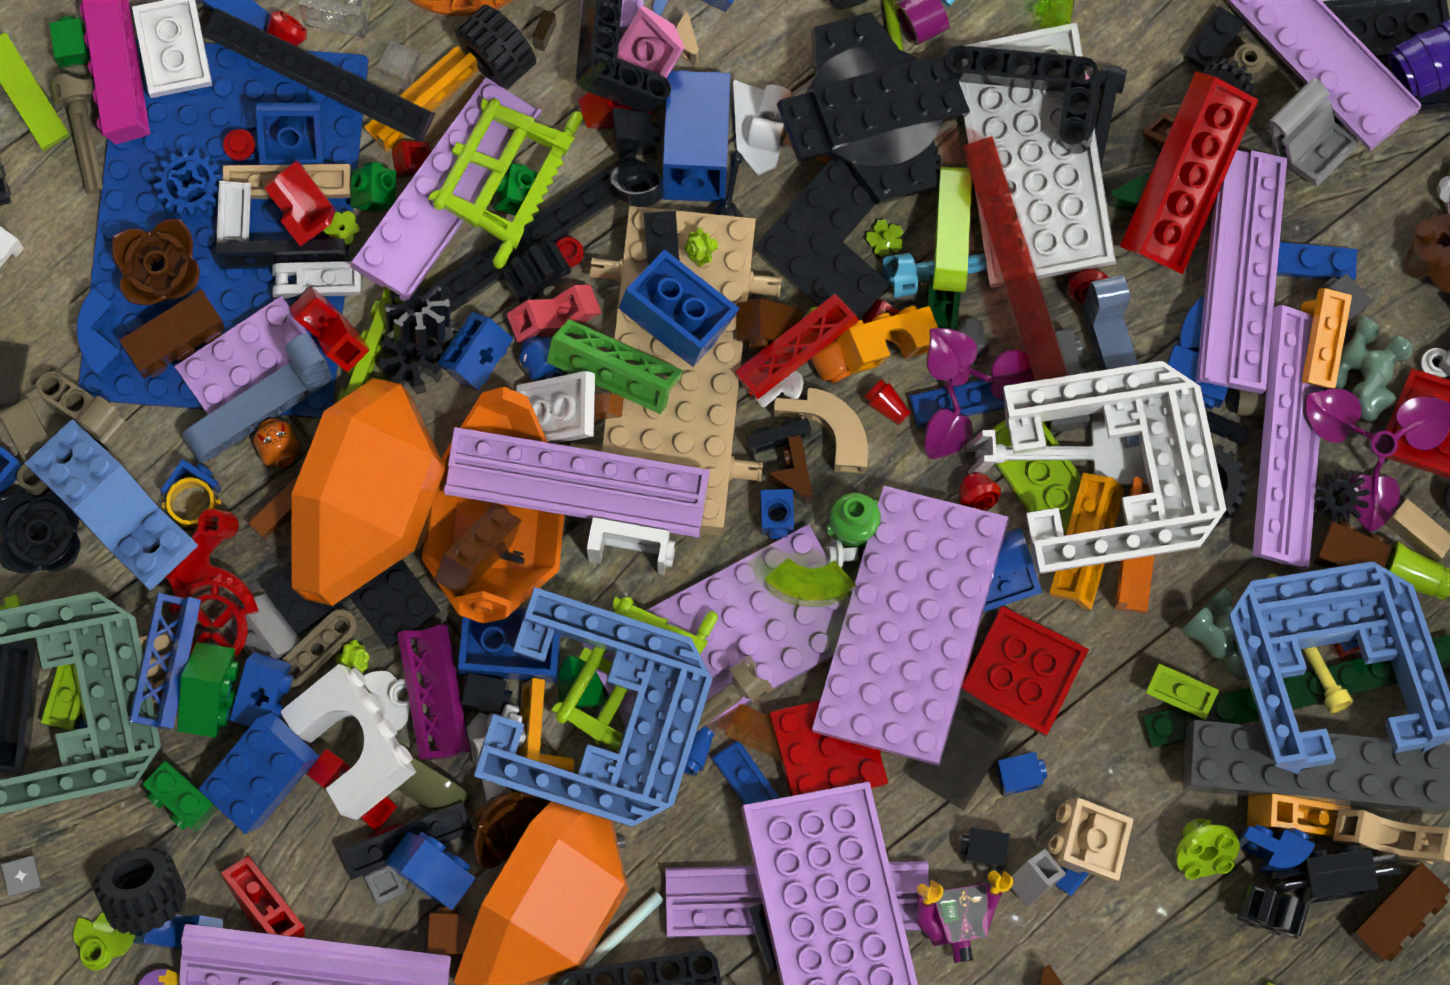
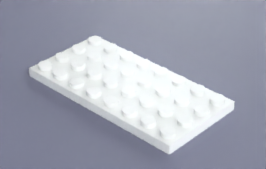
[956,22,1116,288]

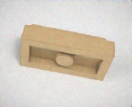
[1385,499,1450,562]

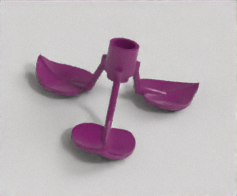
[924,328,1039,459]
[1306,389,1450,532]

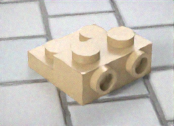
[1048,797,1134,882]

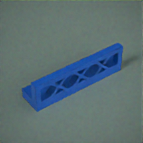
[129,593,201,730]

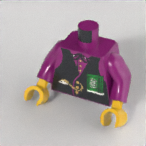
[916,871,1013,963]

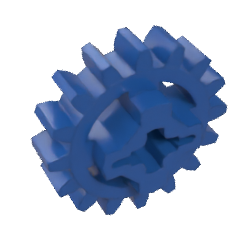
[154,149,223,219]

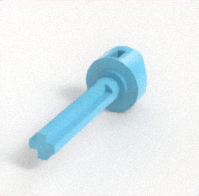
[882,253,987,298]

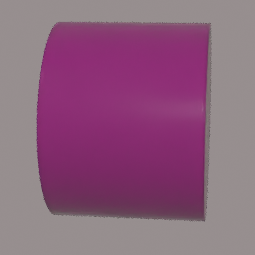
[895,0,950,46]

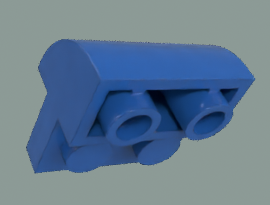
[983,528,1042,612]
[1238,825,1315,875]

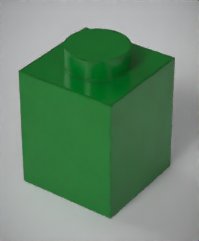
[49,16,90,69]

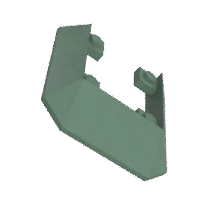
[0,591,161,814]

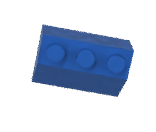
[618,249,740,367]

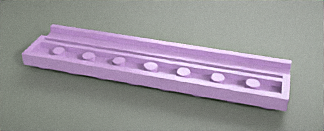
[1225,0,1421,152]
[350,77,542,302]
[1196,150,1287,394]
[1252,305,1324,570]
[444,427,710,537]
[665,861,929,938]
[179,924,451,985]

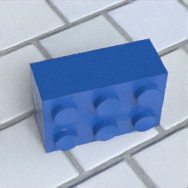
[458,609,561,683]
[198,712,320,834]

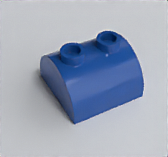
[255,103,325,165]

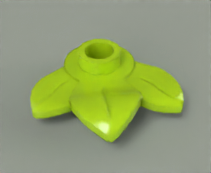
[73,912,135,971]

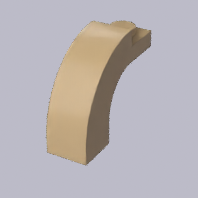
[773,388,868,474]
[1333,809,1450,864]

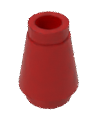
[864,379,911,425]

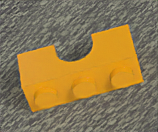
[837,306,938,374]

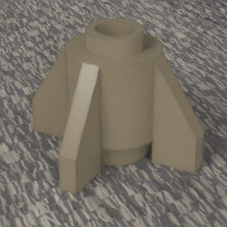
[1228,37,1277,83]

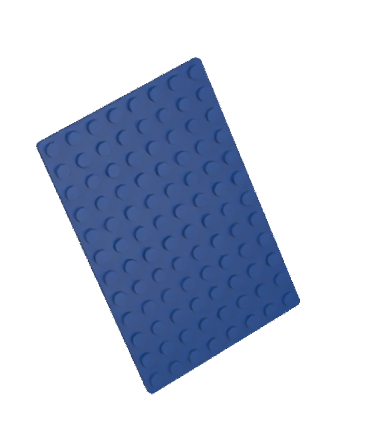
[79,38,369,419]

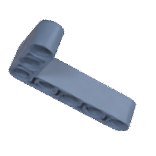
[1083,275,1140,448]
[182,333,332,463]

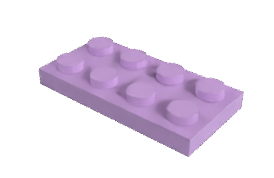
[175,296,318,415]

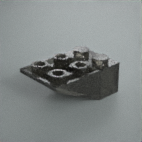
[908,689,1018,811]

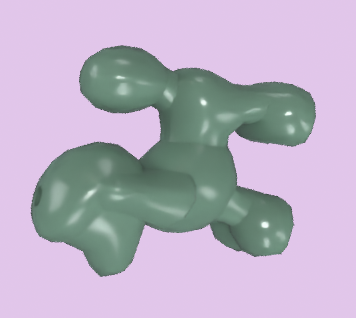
[1327,316,1414,421]
[1181,588,1247,680]

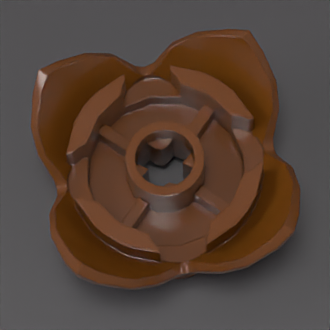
[1405,213,1450,293]
[112,219,200,305]
[474,788,551,869]

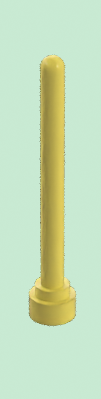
[1267,574,1353,714]

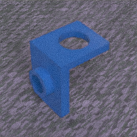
[160,459,222,498]

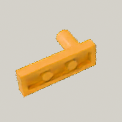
[1301,288,1352,389]
[517,678,574,773]

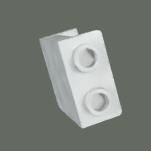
[587,517,675,575]

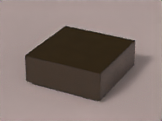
[532,10,556,51]

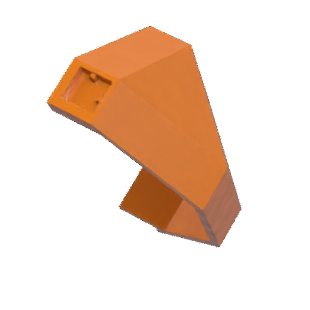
[291,378,445,606]
[422,386,564,623]
[454,802,629,985]

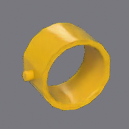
[162,477,221,530]

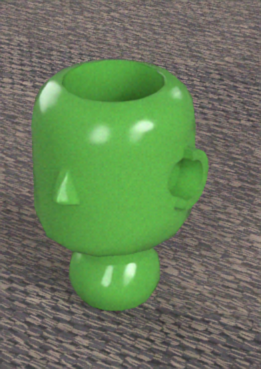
[825,492,881,549]

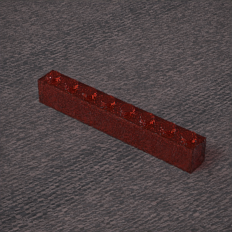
[962,136,1070,381]

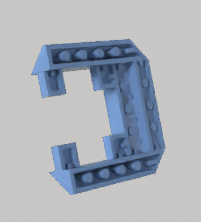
[1228,561,1450,774]
[474,587,712,827]

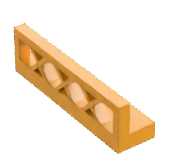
[364,46,478,152]
[1049,473,1125,610]

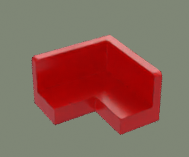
[264,161,336,246]

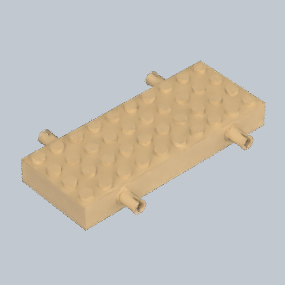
[571,206,782,536]

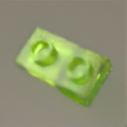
[1035,0,1075,28]

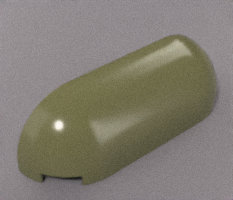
[355,728,471,810]

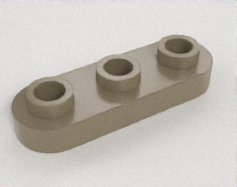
[281,610,358,689]

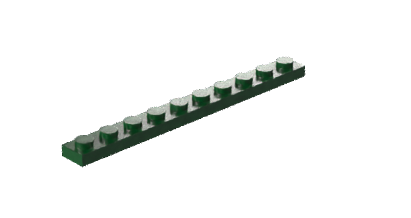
[1141,634,1450,749]

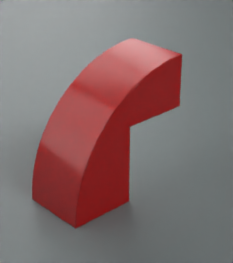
[289,286,370,372]
[306,749,397,832]

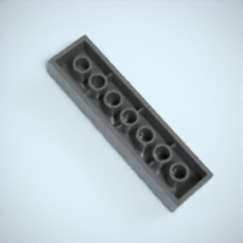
[1182,720,1450,815]

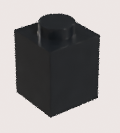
[461,672,513,715]
[959,827,1010,870]

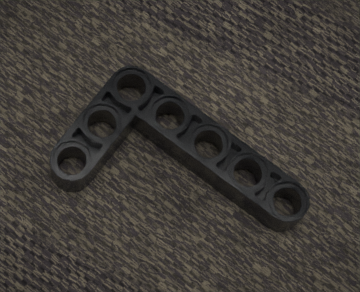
[576,0,671,113]
[945,45,1101,154]
[556,950,722,985]

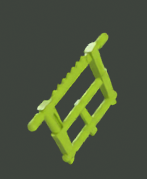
[428,98,583,268]
[551,596,718,753]

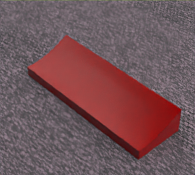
[1120,71,1258,275]

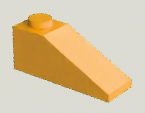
[1247,793,1351,838]

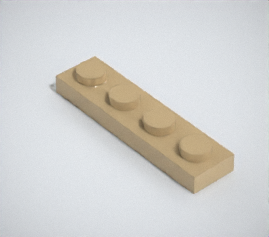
[223,164,351,199]

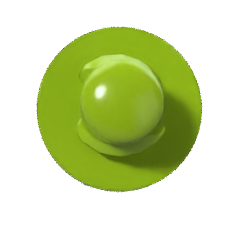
[1175,818,1240,880]

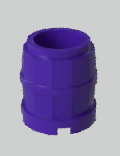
[1389,19,1450,99]

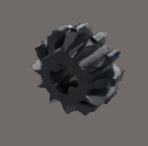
[1315,469,1371,523]

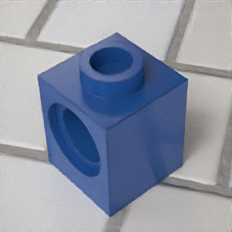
[760,489,794,539]
[995,752,1047,796]

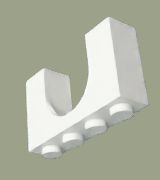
[281,664,416,820]

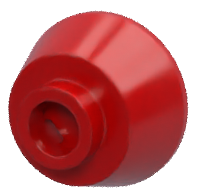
[266,10,307,46]
[1067,268,1108,304]
[959,472,1001,511]

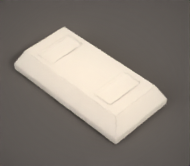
[217,181,251,242]

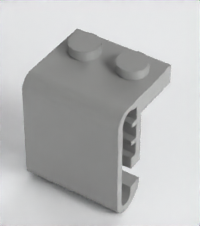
[1269,78,1360,187]

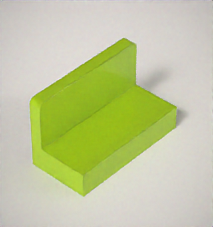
[1145,662,1219,720]

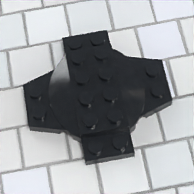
[776,12,970,205]

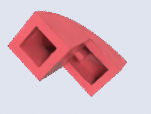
[507,285,602,342]

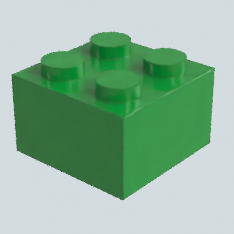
[177,642,239,738]

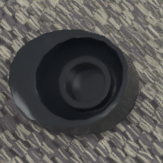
[609,159,664,207]

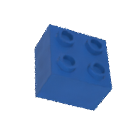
[385,831,476,910]

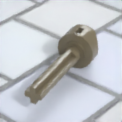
[51,73,103,194]
[696,655,775,732]

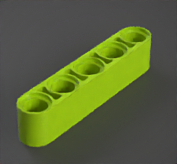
[933,166,972,293]

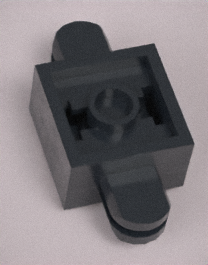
[1269,845,1402,904]

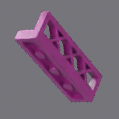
[397,625,470,760]

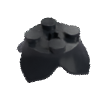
[0,491,81,574]

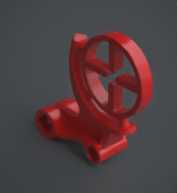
[165,509,259,659]

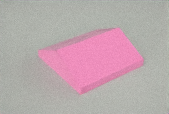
[617,6,685,78]

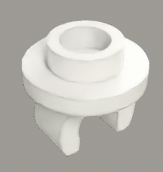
[825,539,859,571]

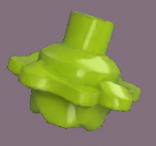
[685,228,718,267]
[335,640,370,675]

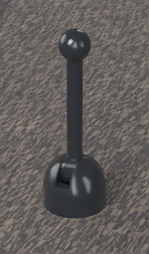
[713,152,744,217]

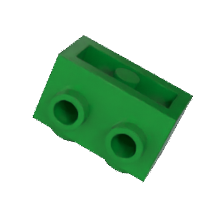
[143,761,218,833]

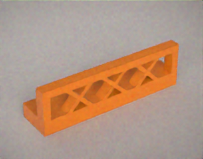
[1114,477,1154,614]

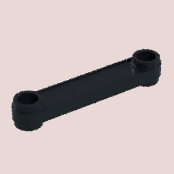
[1095,64,1127,168]

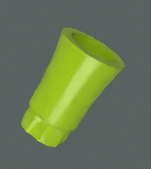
[1385,541,1450,600]

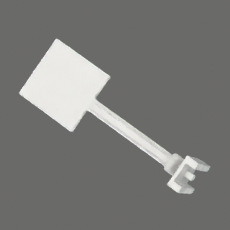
[967,422,1148,485]

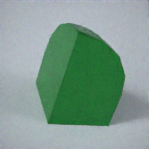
[558,655,605,710]

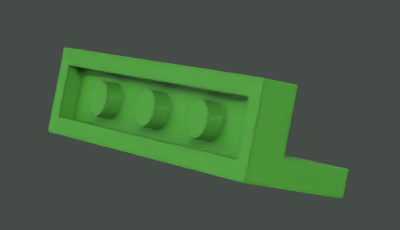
[547,319,683,414]

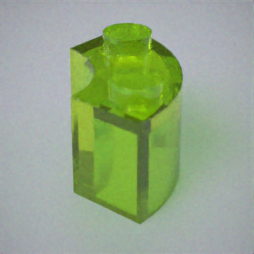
[763,558,856,607]

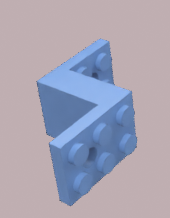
[25,419,198,591]

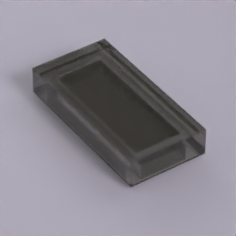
[0,341,29,407]

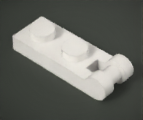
[272,261,362,299]

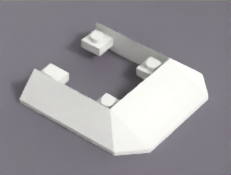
[1003,361,1226,574]

